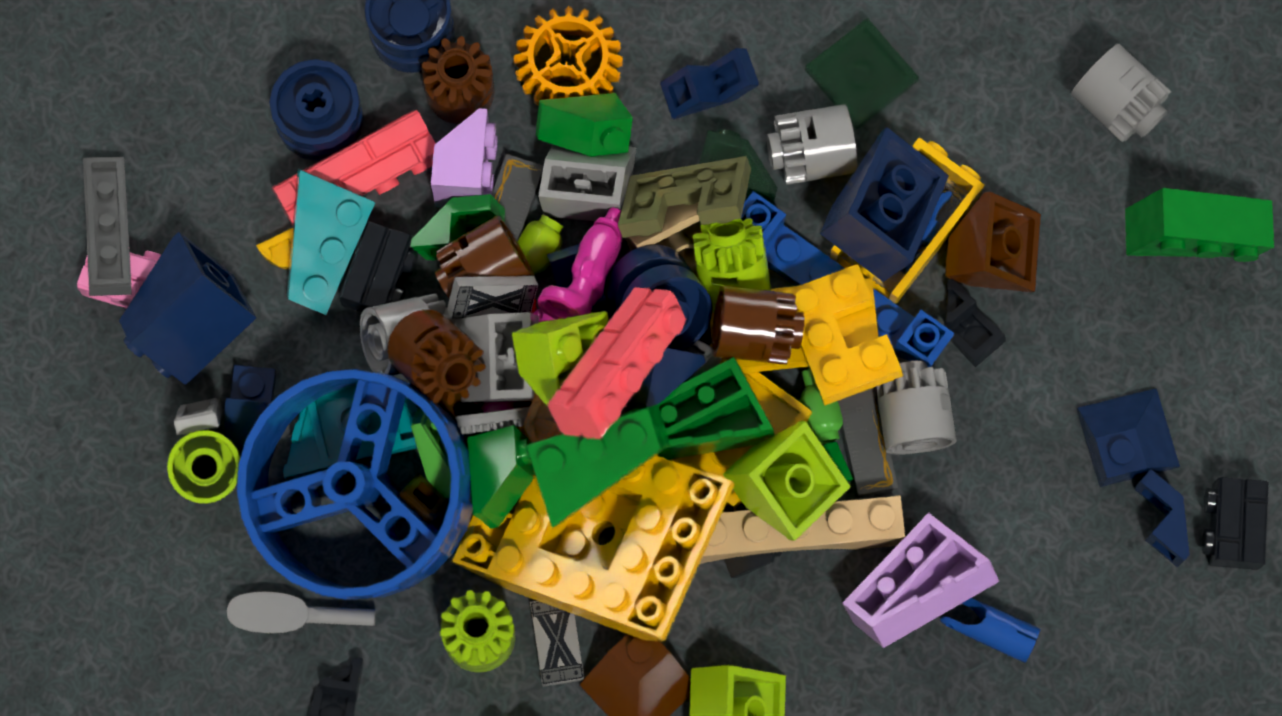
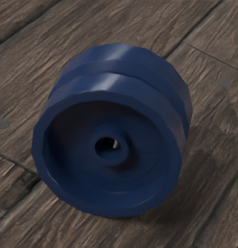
[269,59,364,161]

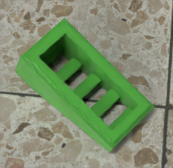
[411,408,451,498]

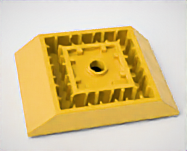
[452,417,735,641]

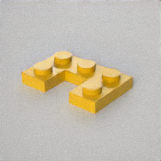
[782,264,903,406]

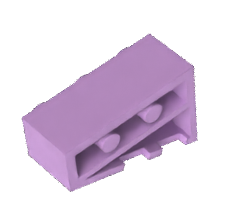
[843,513,999,648]

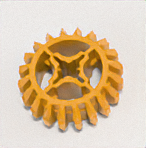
[514,6,623,106]

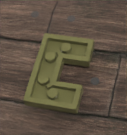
[618,156,751,238]

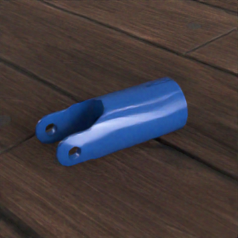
[940,598,1040,663]

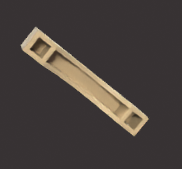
[699,496,905,564]

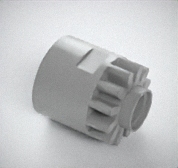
[1071,44,1171,142]
[767,104,857,185]
[360,294,455,376]
[876,361,957,455]

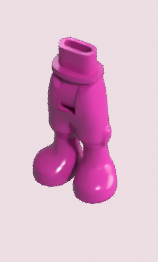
[537,207,622,323]

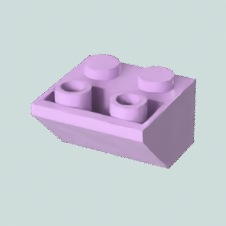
[431,108,497,208]

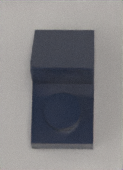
[225,365,277,450]

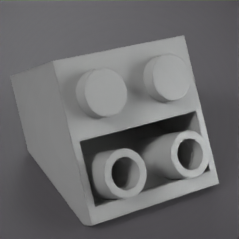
[538,145,636,221]
[455,313,541,403]

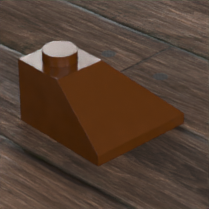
[946,192,1041,292]
[579,634,691,716]

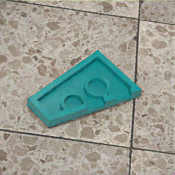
[287,169,375,315]

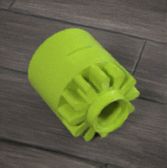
[693,218,771,313]
[167,430,240,503]
[440,590,515,672]

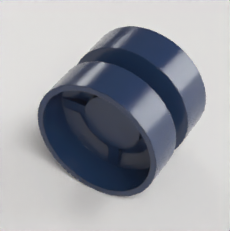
[365,0,454,73]
[607,245,712,351]

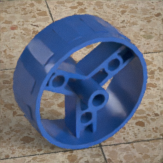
[237,369,473,599]

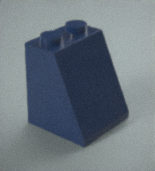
[119,232,257,385]

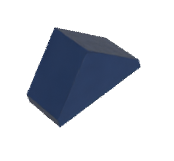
[625,348,706,410]

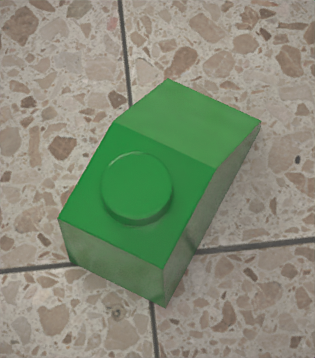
[535,93,633,157]
[467,425,534,529]

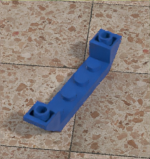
[741,191,955,367]

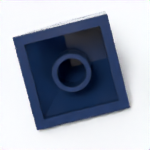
[1077,388,1180,487]

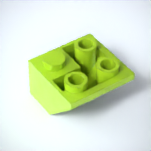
[512,312,609,406]

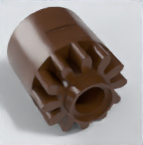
[422,36,495,124]
[435,215,534,299]
[712,285,804,365]
[388,309,486,405]

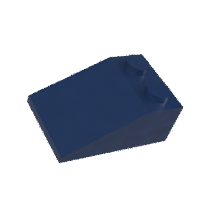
[820,127,949,282]

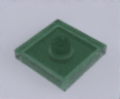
[805,18,919,130]

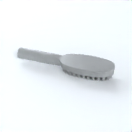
[455,402,553,434]
[227,592,376,634]

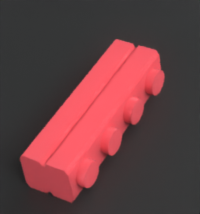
[271,110,436,228]
[548,287,686,439]

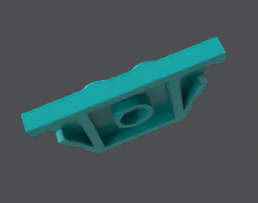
[283,386,418,481]

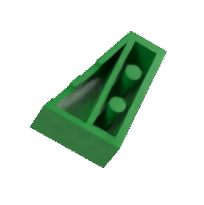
[1125,188,1274,262]
[622,357,774,460]
[527,404,670,528]

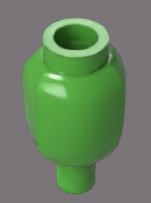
[799,369,843,444]

